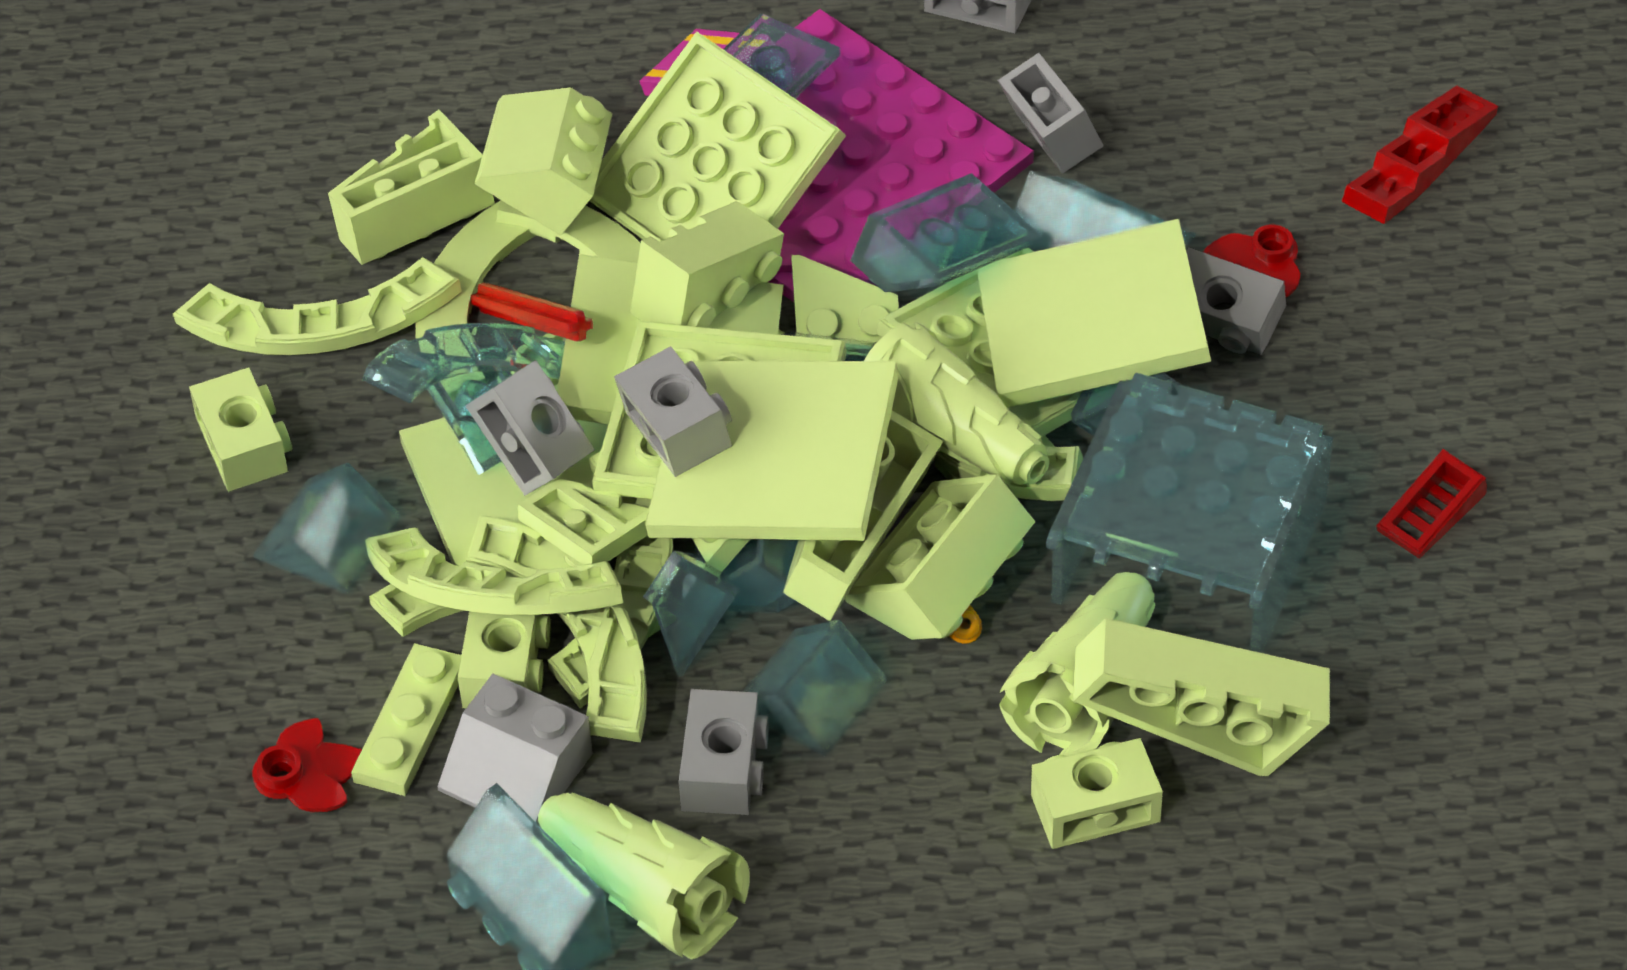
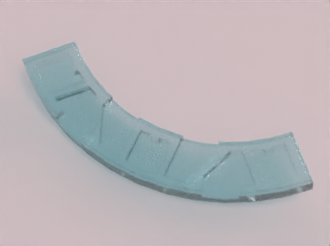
[362,323,566,404]

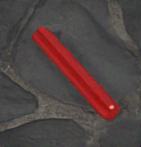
[471,283,593,342]

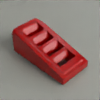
[1376,449,1487,559]

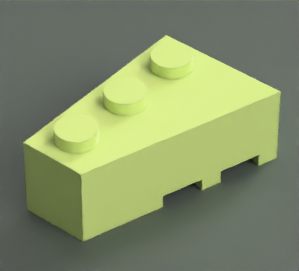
[328,109,495,265]
[630,201,784,328]

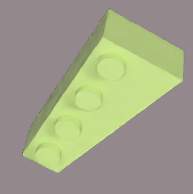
[783,410,943,621]
[1073,618,1330,776]

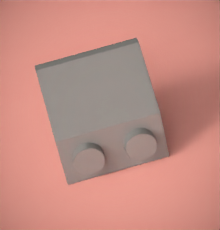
[437,674,593,835]

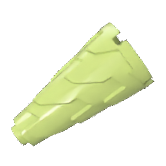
[864,321,1049,485]
[999,572,1156,756]
[538,793,750,960]

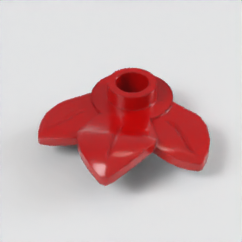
[1203,224,1300,297]
[252,718,362,812]

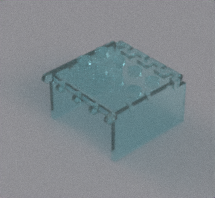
[1046,372,1333,654]

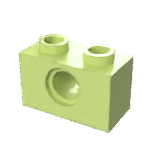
[189,367,292,492]
[458,611,551,708]
[1031,738,1163,849]

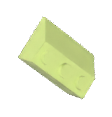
[475,87,613,236]
[845,474,1035,640]

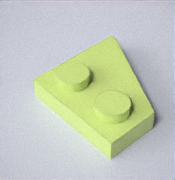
[792,255,899,353]
[517,478,650,565]

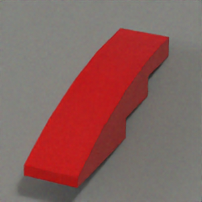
[1342,85,1499,224]

